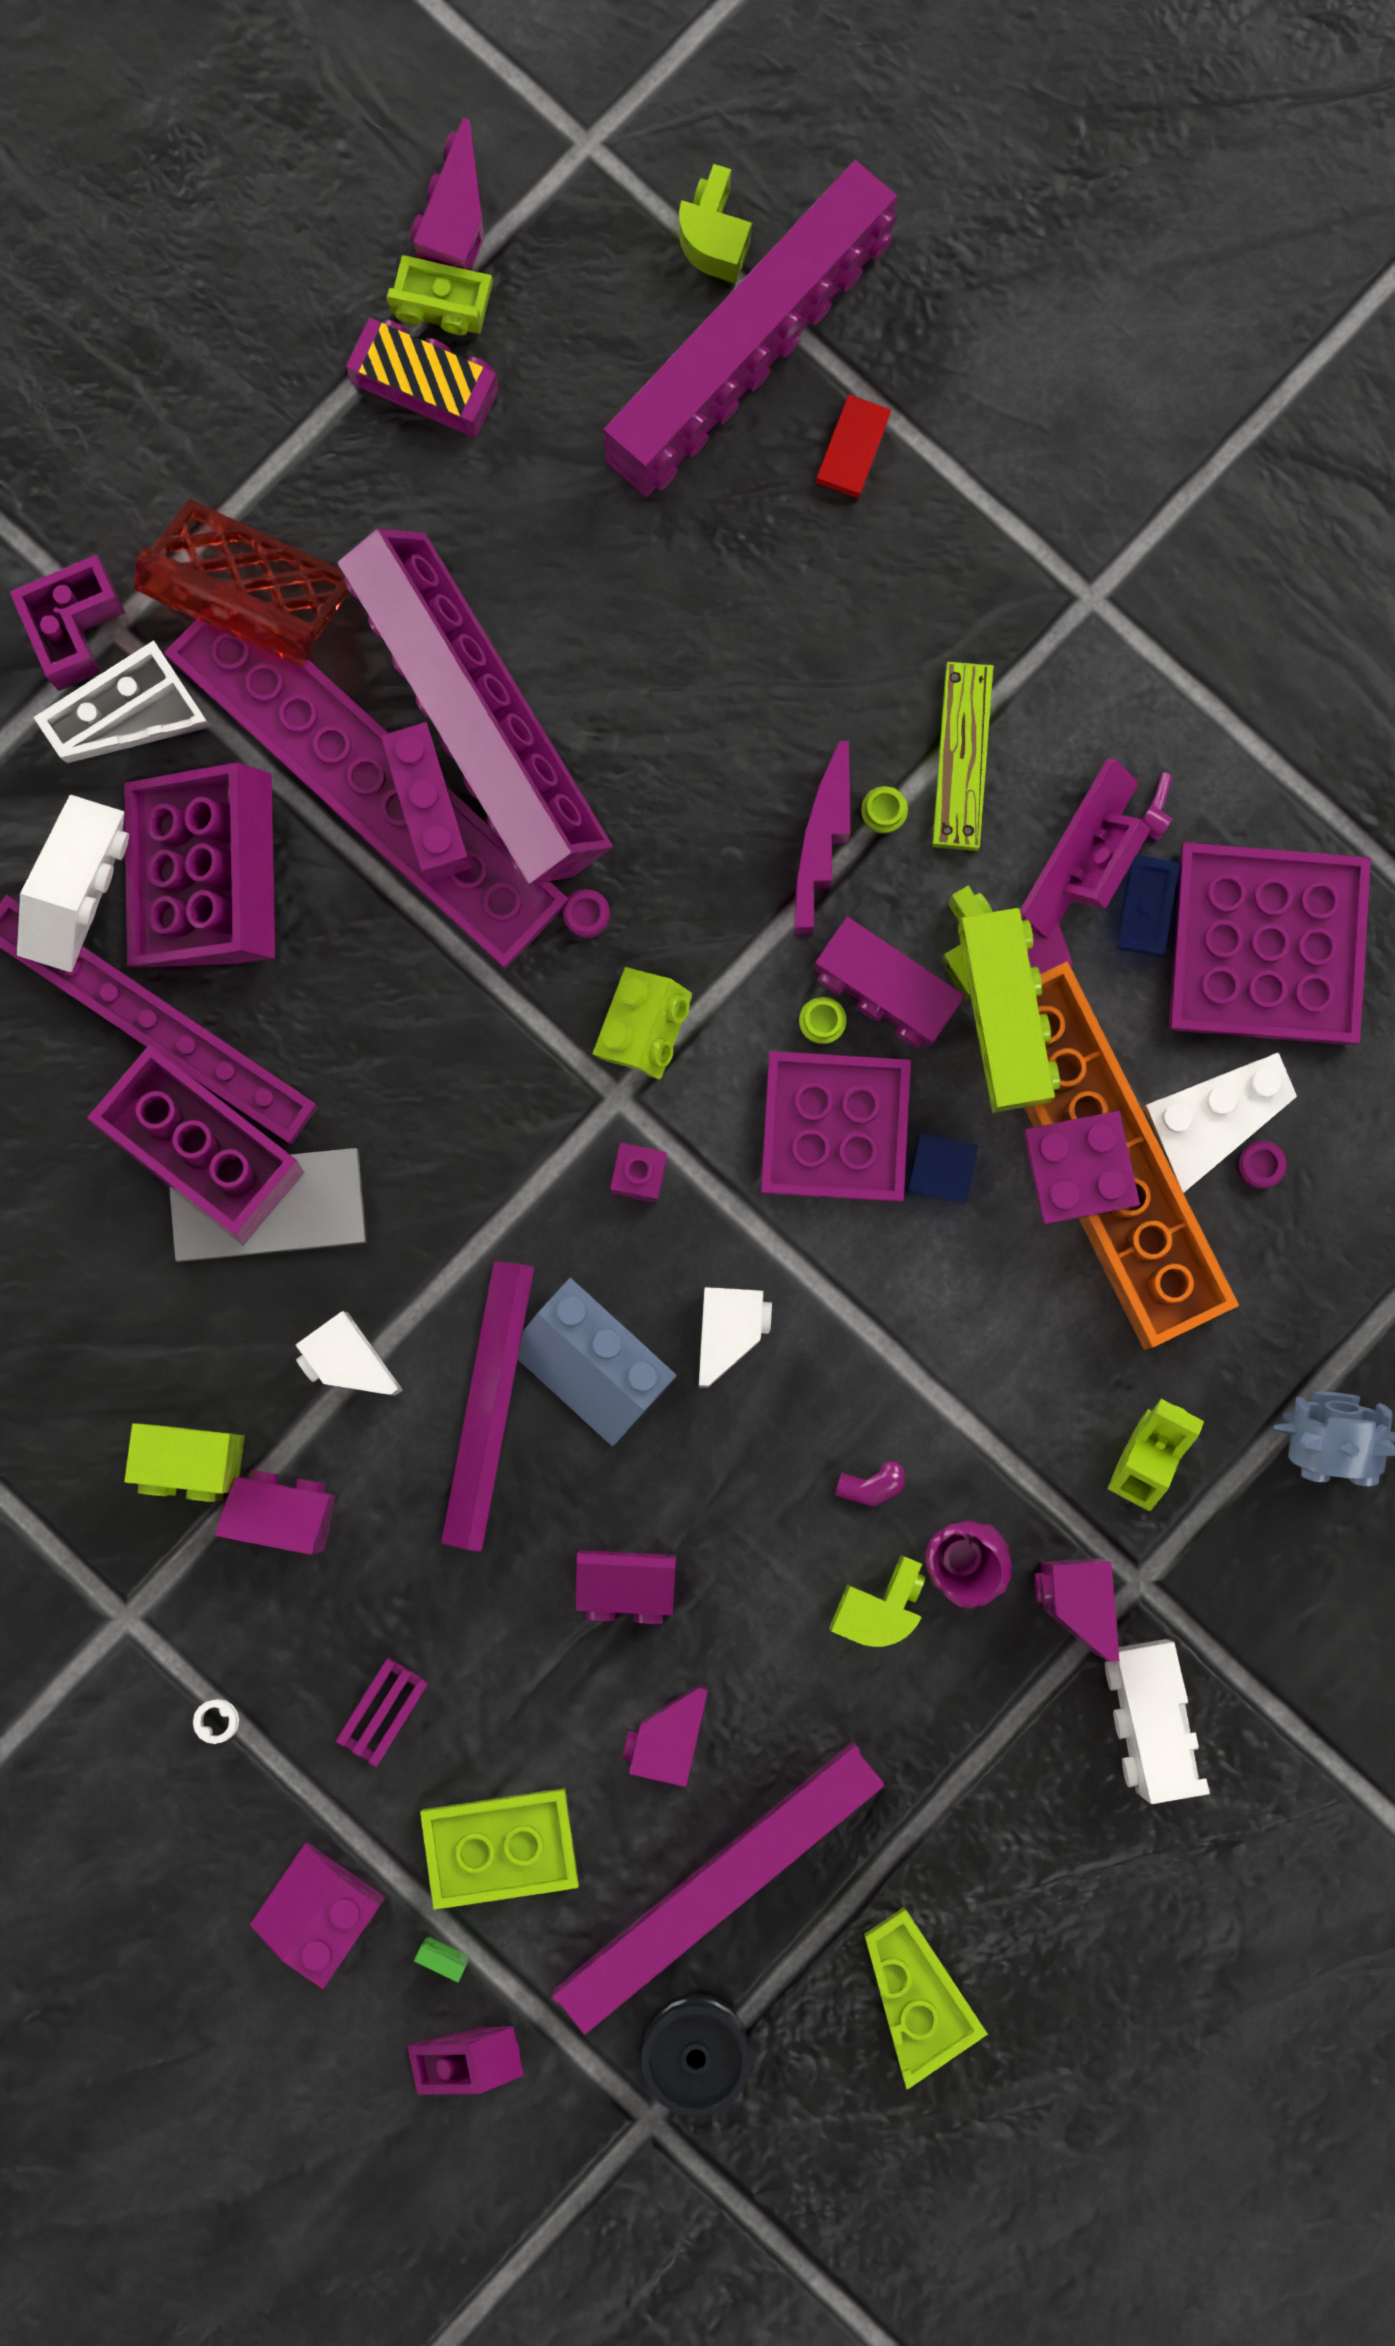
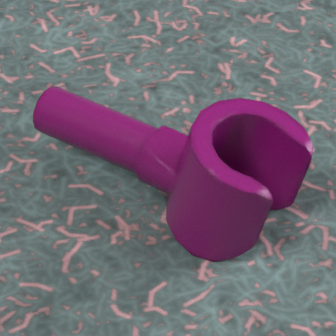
[1142,773,1173,841]

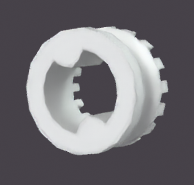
[193,1699,239,1744]

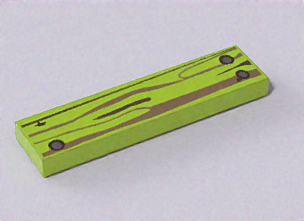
[932,662,994,851]

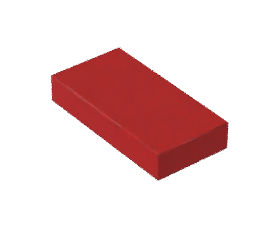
[816,394,892,499]

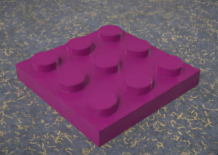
[761,1051,911,1203]

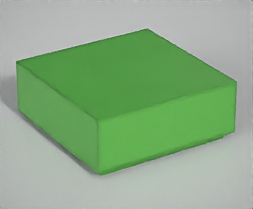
[414,1937,469,1982]

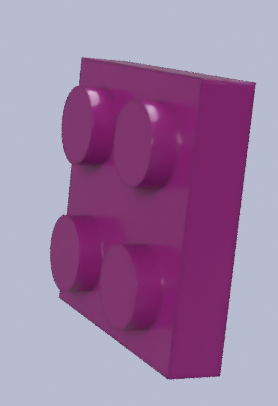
[1023,1110,1140,1225]

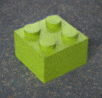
[124,1423,245,1502]

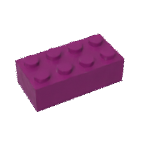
[87,1045,305,1246]

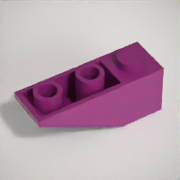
[410,118,485,271]

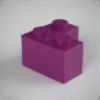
[10,554,126,691]

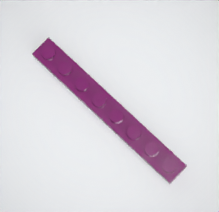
[0,895,318,1145]

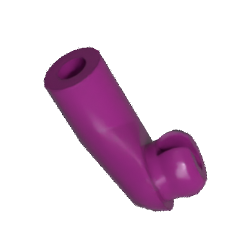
[834,1461,905,1507]

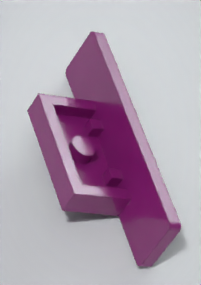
[1020,758,1151,939]

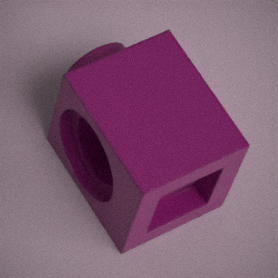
[610,1143,667,1204]

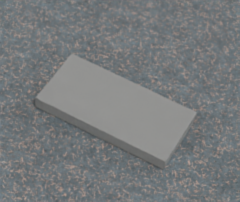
[169,1148,367,1262]

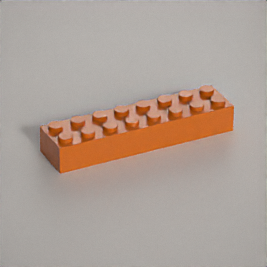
[1024,961,1239,1350]

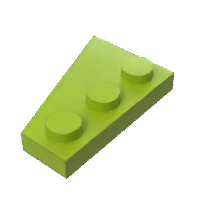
[864,1907,988,2090]

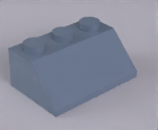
[518,1278,677,1447]

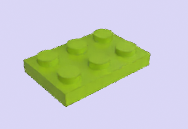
[420,1788,579,1910]

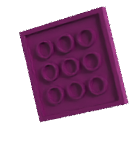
[1168,842,1371,1046]

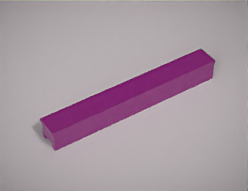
[552,1741,885,2035]

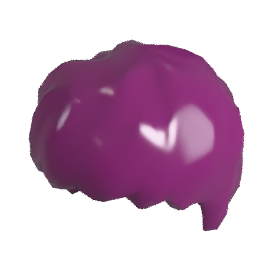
[924,1520,1012,1609]

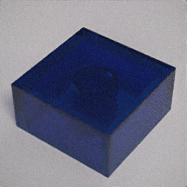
[906,1133,979,1205]

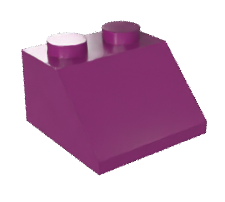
[215,1469,336,1555]
[576,1550,676,1624]
[1034,1558,1120,1662]
[250,1842,385,1989]

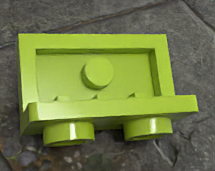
[387,255,493,335]
[593,967,692,1079]

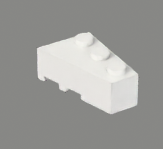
[33,640,210,763]
[17,795,129,973]
[1141,1053,1297,1193]
[1105,1639,1210,1804]

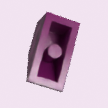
[622,1685,708,1787]
[407,2026,523,2095]

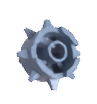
[1274,1392,1395,1486]

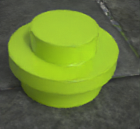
[861,786,908,834]
[799,997,846,1044]

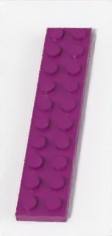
[164,586,569,970]

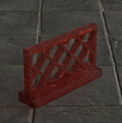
[134,499,350,668]

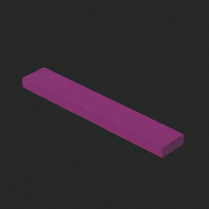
[441,1261,534,1552]

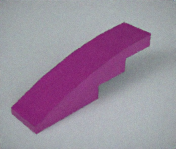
[793,741,850,936]

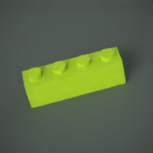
[957,908,1060,1113]

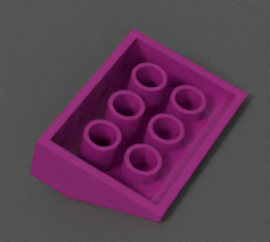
[124,762,275,968]

